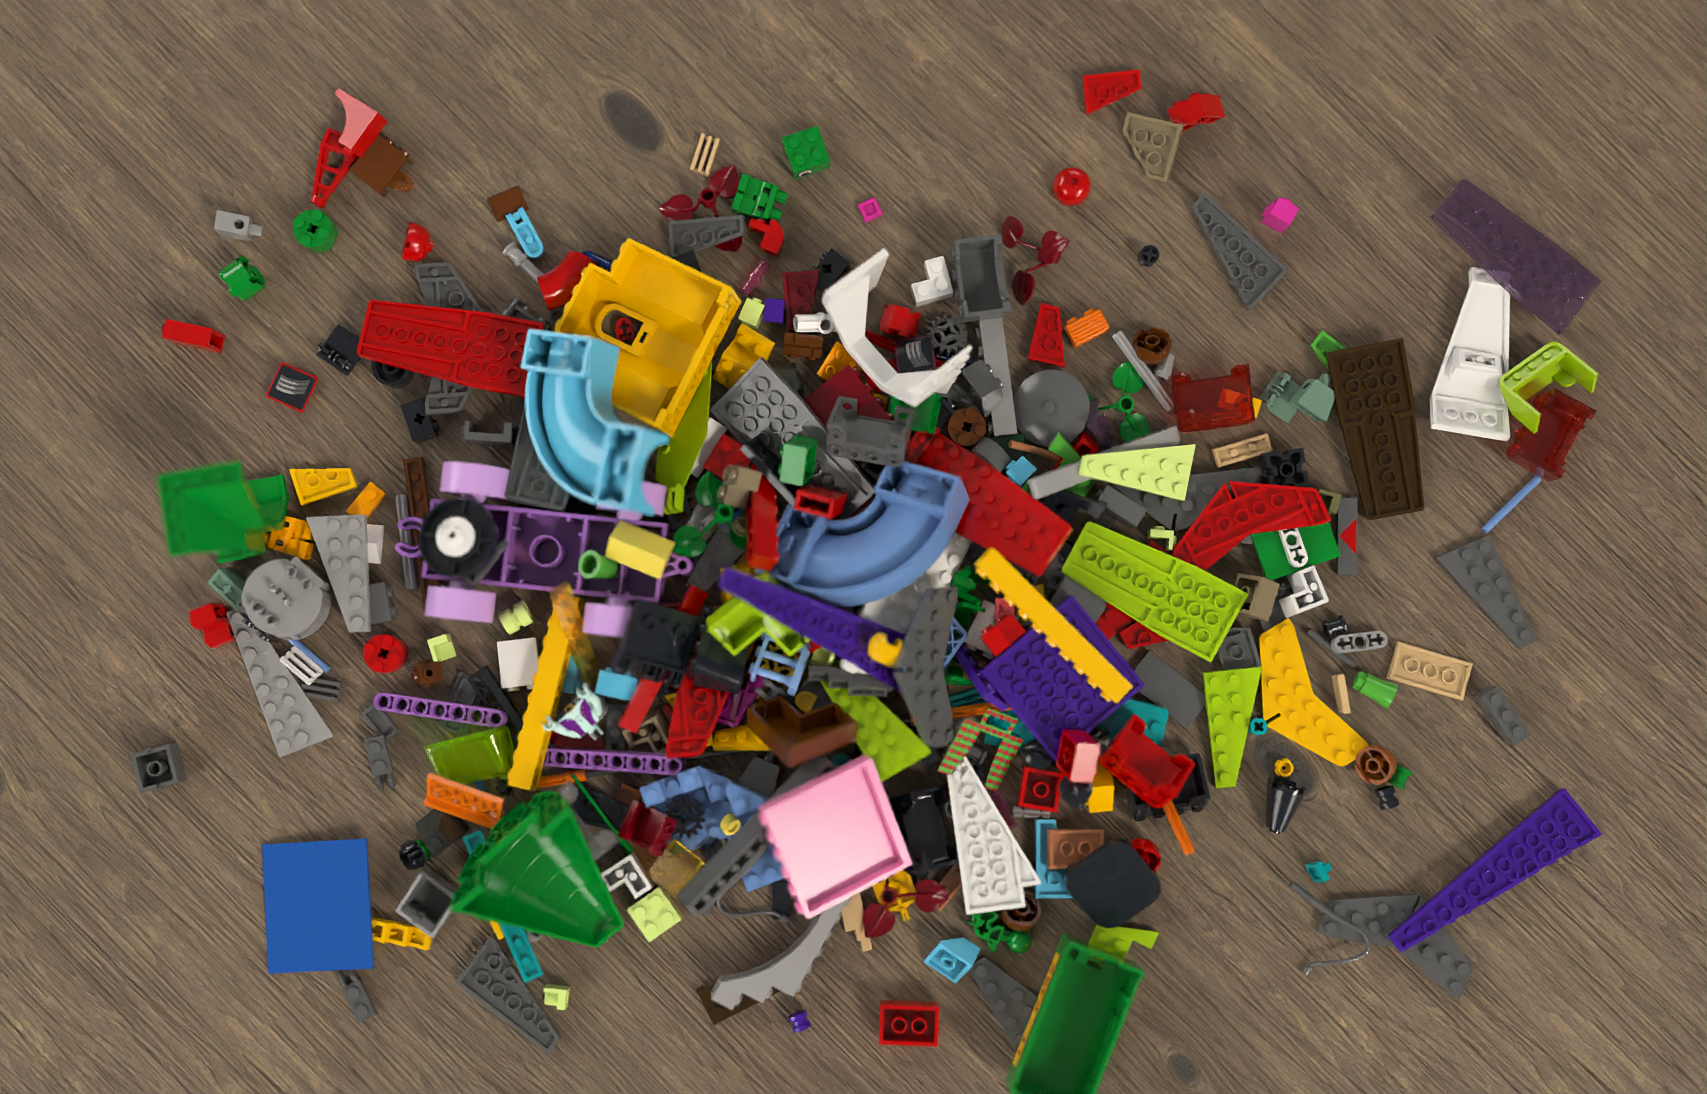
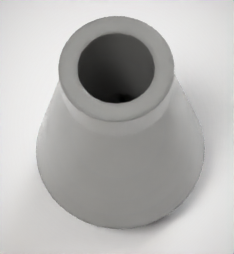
[1153,353,1175,383]

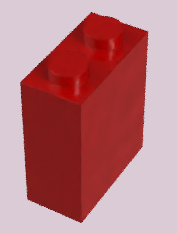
[161,319,226,354]
[794,484,847,519]

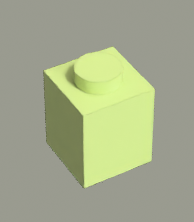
[738,297,765,330]

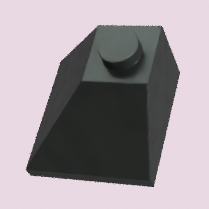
[415,809,470,856]

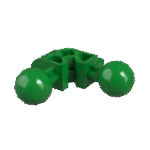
[965,910,1032,954]

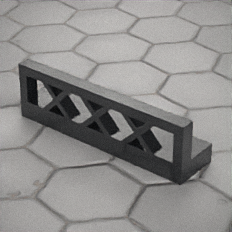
[467,665,524,742]

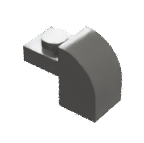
[970,437,1011,472]

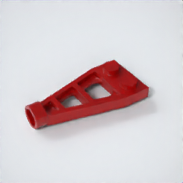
[310,128,359,209]

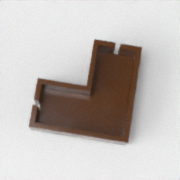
[747,695,857,767]

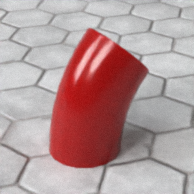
[536,251,598,312]

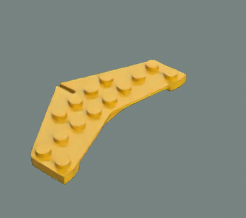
[1258,618,1369,766]

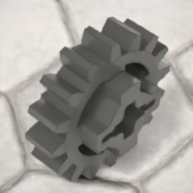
[926,315,968,356]

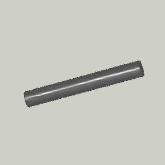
[1306,628,1357,669]

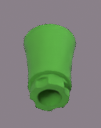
[578,550,622,579]
[1352,671,1398,709]

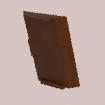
[487,185,529,223]

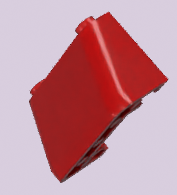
[1099,713,1196,808]

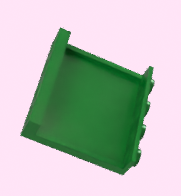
[1250,522,1341,580]

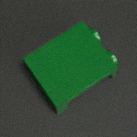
[886,393,942,434]

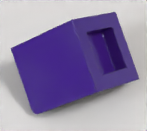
[764,298,785,326]

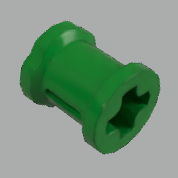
[1388,765,1413,790]

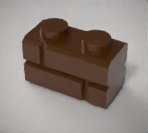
[783,327,824,360]

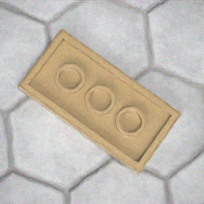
[1386,642,1473,701]

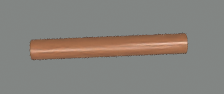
[1008,440,1061,461]

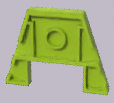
[1088,924,1159,968]

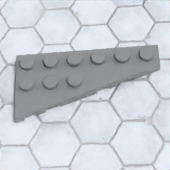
[306,515,371,632]

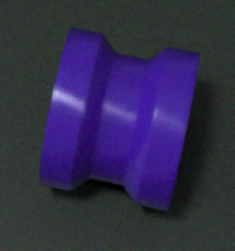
[788,1010,811,1033]

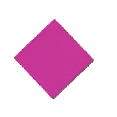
[858,197,883,223]

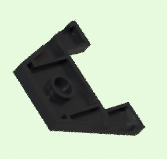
[1039,489,1108,561]

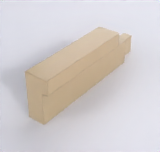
[841,892,873,952]

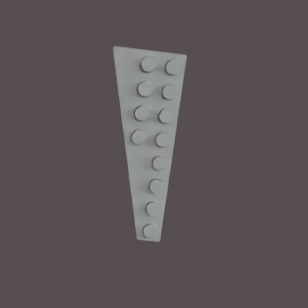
[226,606,335,757]

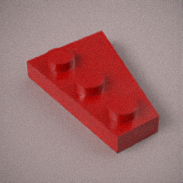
[1082,69,1141,115]
[1027,303,1065,368]

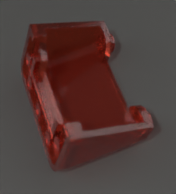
[1171,364,1256,433]

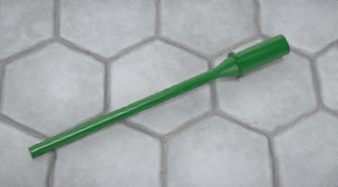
[571,774,634,855]

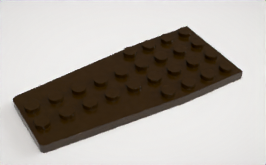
[1326,338,1424,520]

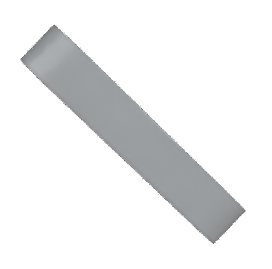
[1331,631,1388,654]

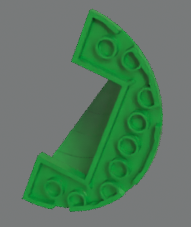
[450,791,624,948]

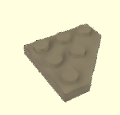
[1122,112,1184,182]

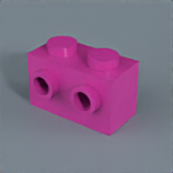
[1261,197,1299,234]

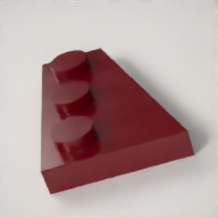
[782,269,821,328]

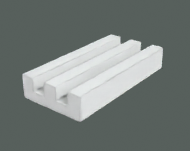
[280,646,323,685]

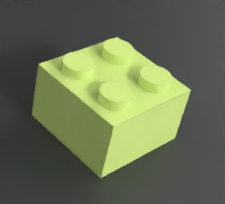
[627,884,684,942]

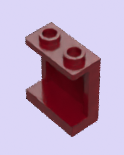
[617,800,678,857]

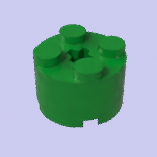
[293,209,338,253]
[218,255,266,301]

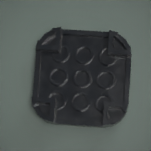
[1065,837,1161,928]

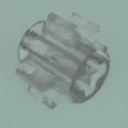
[1044,553,1065,576]

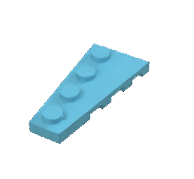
[1034,819,1073,898]

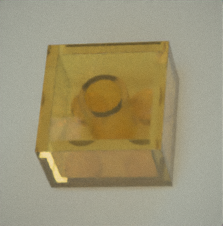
[646,839,705,899]

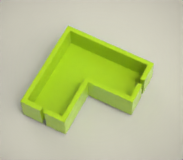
[706,570,810,656]

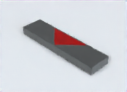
[1336,498,1357,575]

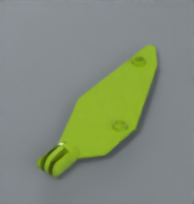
[655,359,713,515]

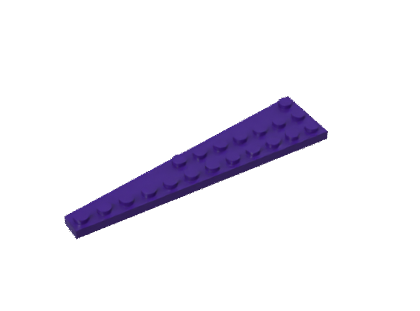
[718,567,906,693]
[1387,788,1602,952]

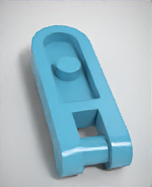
[506,207,544,259]

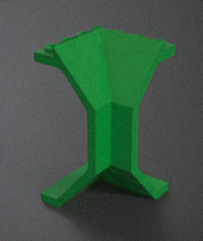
[157,461,290,564]

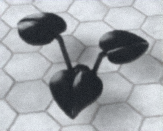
[1021,727,1110,811]

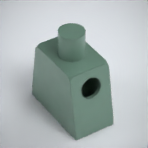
[1289,373,1335,422]

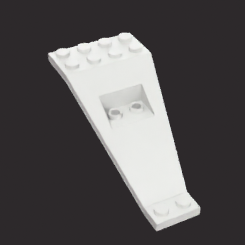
[1429,267,1510,441]

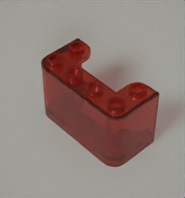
[1506,388,1597,481]

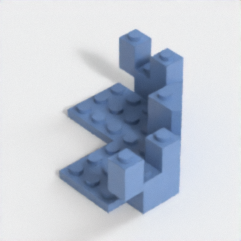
[640,764,784,892]

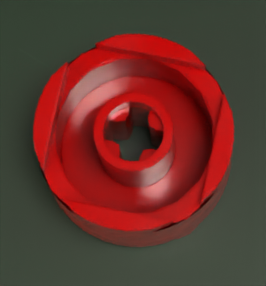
[878,304,921,340]
[364,634,409,673]

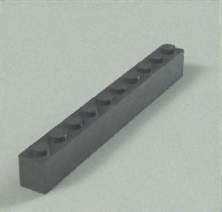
[677,755,836,917]

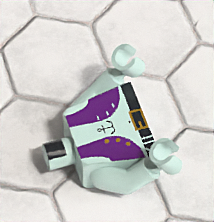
[541,683,604,740]

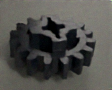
[664,795,706,839]

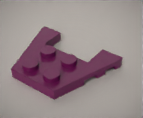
[717,674,769,727]

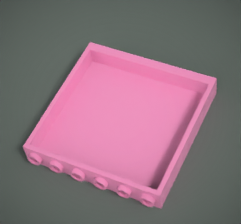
[758,754,912,919]

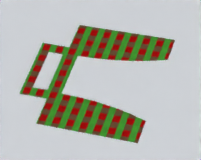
[937,708,1024,791]

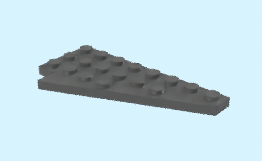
[969,956,1038,1051]

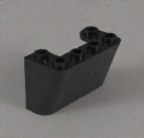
[691,603,750,695]
[1125,753,1210,822]

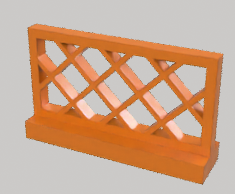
[424,773,505,829]

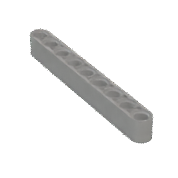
[1027,425,1182,499]

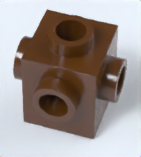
[411,659,444,688]

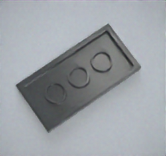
[1133,650,1206,729]

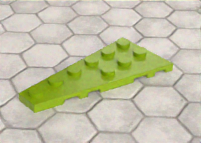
[1202,666,1262,789]

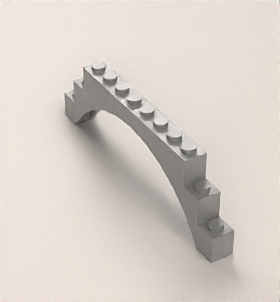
[710,896,852,1010]

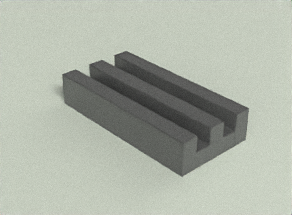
[301,676,342,702]

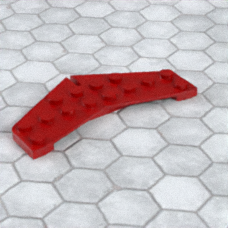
[1173,481,1331,571]
[658,603,729,759]

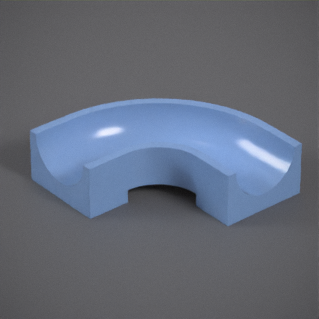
[755,461,970,607]

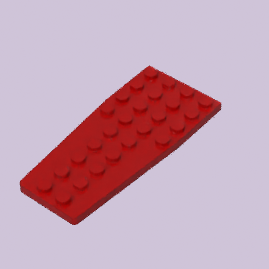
[357,300,544,398]
[915,432,1072,576]

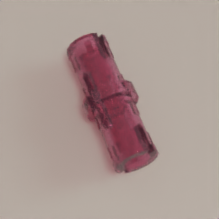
[739,259,771,297]

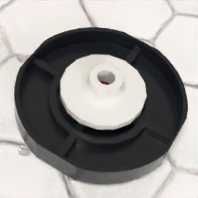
[418,498,499,578]

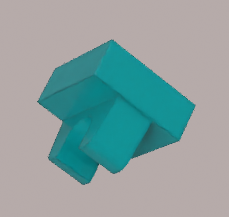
[1304,861,1332,883]

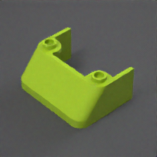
[1499,342,1598,434]

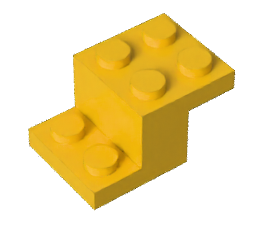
[712,323,775,389]

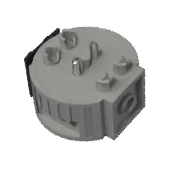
[240,556,332,643]

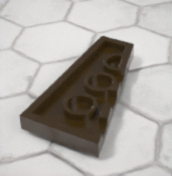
[696,984,781,1025]

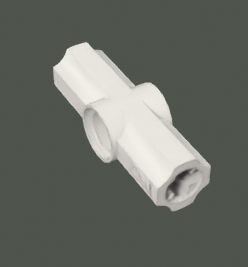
[793,312,837,334]

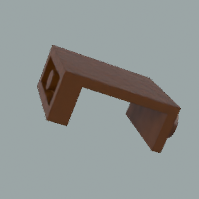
[349,134,413,198]

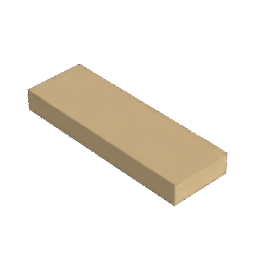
[1212,433,1273,468]

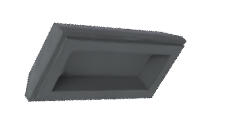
[361,702,400,741]

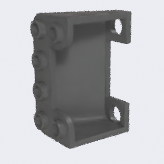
[827,396,915,467]
[1020,570,1106,637]

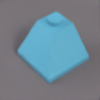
[923,938,981,984]

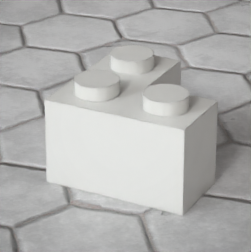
[911,256,954,307]
[1279,565,1329,618]
[601,852,655,899]

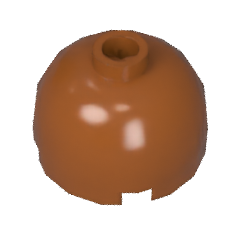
[1355,745,1397,785]

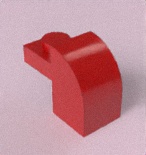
[748,218,784,258]

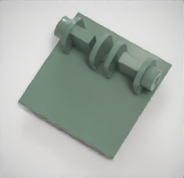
[1258,371,1300,424]

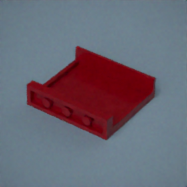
[804,364,895,460]

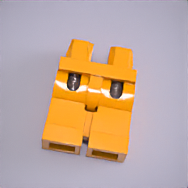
[264,516,315,560]

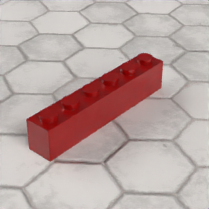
[746,463,779,571]

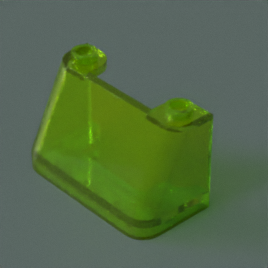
[424,725,514,792]

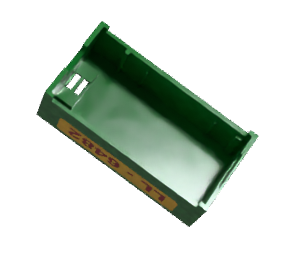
[1005,932,1145,1094]

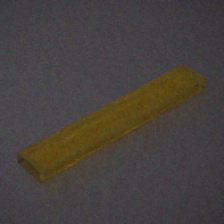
[550,582,600,689]

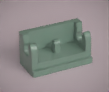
[207,567,246,609]

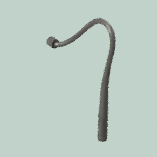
[717,843,789,924]
[1288,881,1371,975]

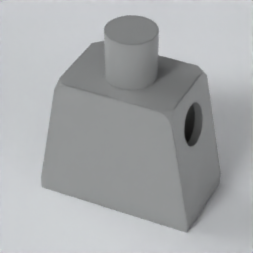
[214,210,264,241]

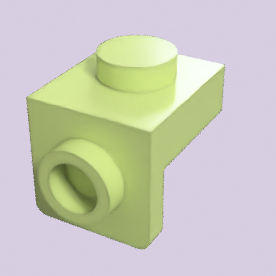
[1147,526,1176,551]

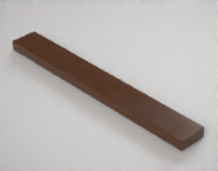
[403,457,442,612]

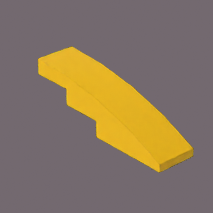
[372,917,432,950]

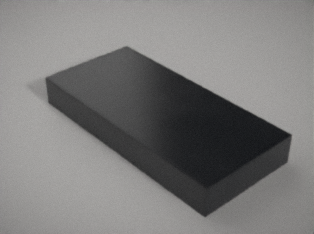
[772,882,789,919]

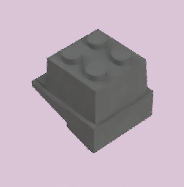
[395,868,459,939]

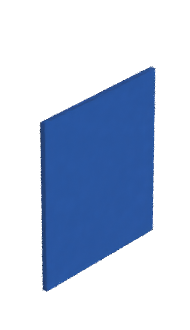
[262,838,374,974]

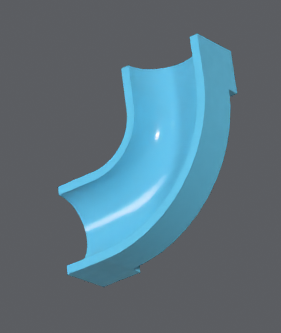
[521,329,669,515]

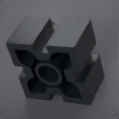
[1260,448,1310,487]

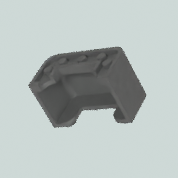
[949,234,1012,323]

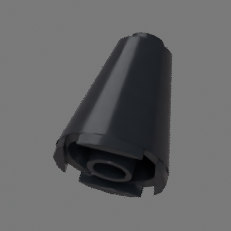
[1266,777,1307,834]

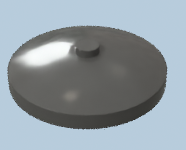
[1013,370,1090,447]

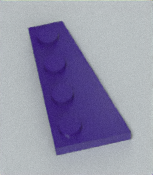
[954,640,1009,712]

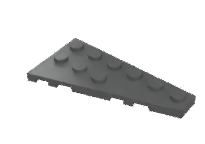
[1191,192,1288,312]
[1434,535,1537,648]
[455,934,561,1054]

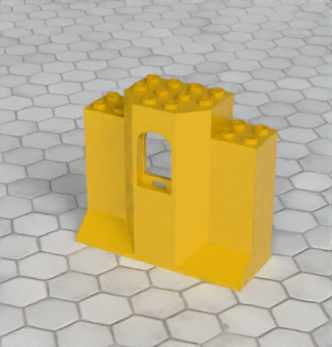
[554,238,742,438]

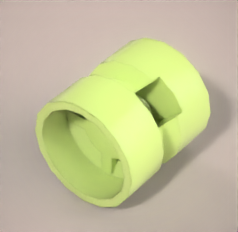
[498,600,535,635]

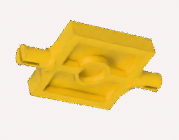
[872,869,916,922]

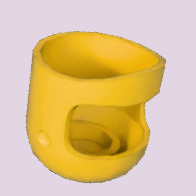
[868,633,904,667]

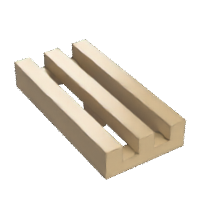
[690,134,720,176]
[1332,674,1351,714]

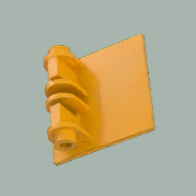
[817,341,862,381]

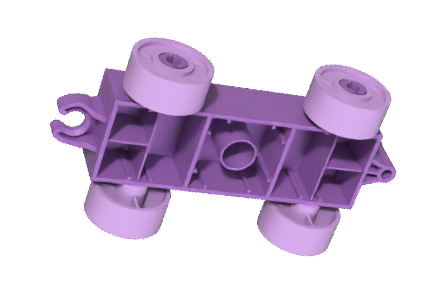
[395,462,696,637]

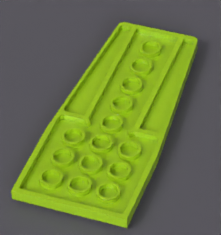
[1061,521,1249,662]

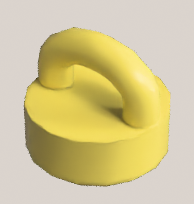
[720,813,741,835]

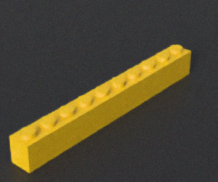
[974,547,1133,703]
[508,593,585,791]

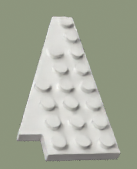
[944,756,1041,914]

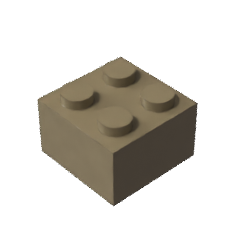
[1234,573,1280,621]

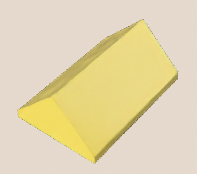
[605,520,675,579]

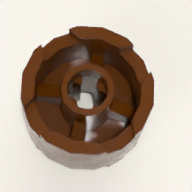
[946,408,986,449]

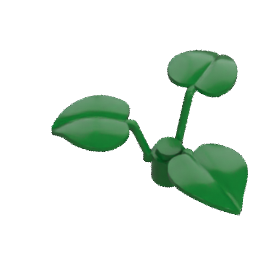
[1086,361,1150,443]
[674,471,747,557]

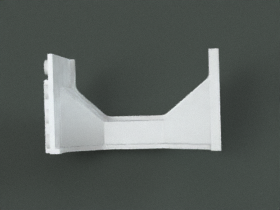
[822,249,972,407]

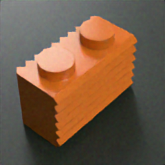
[1064,308,1110,348]

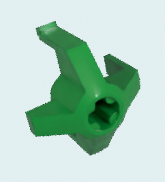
[950,566,990,606]

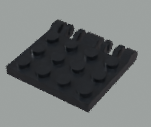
[610,598,704,688]

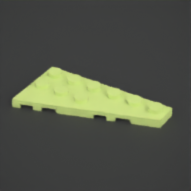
[1079,444,1196,501]

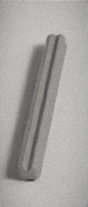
[1113,330,1175,411]
[396,494,417,589]

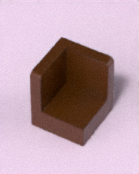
[616,782,643,808]

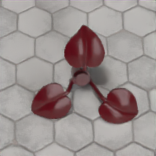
[659,165,743,252]
[1001,216,1070,306]
[863,872,949,938]

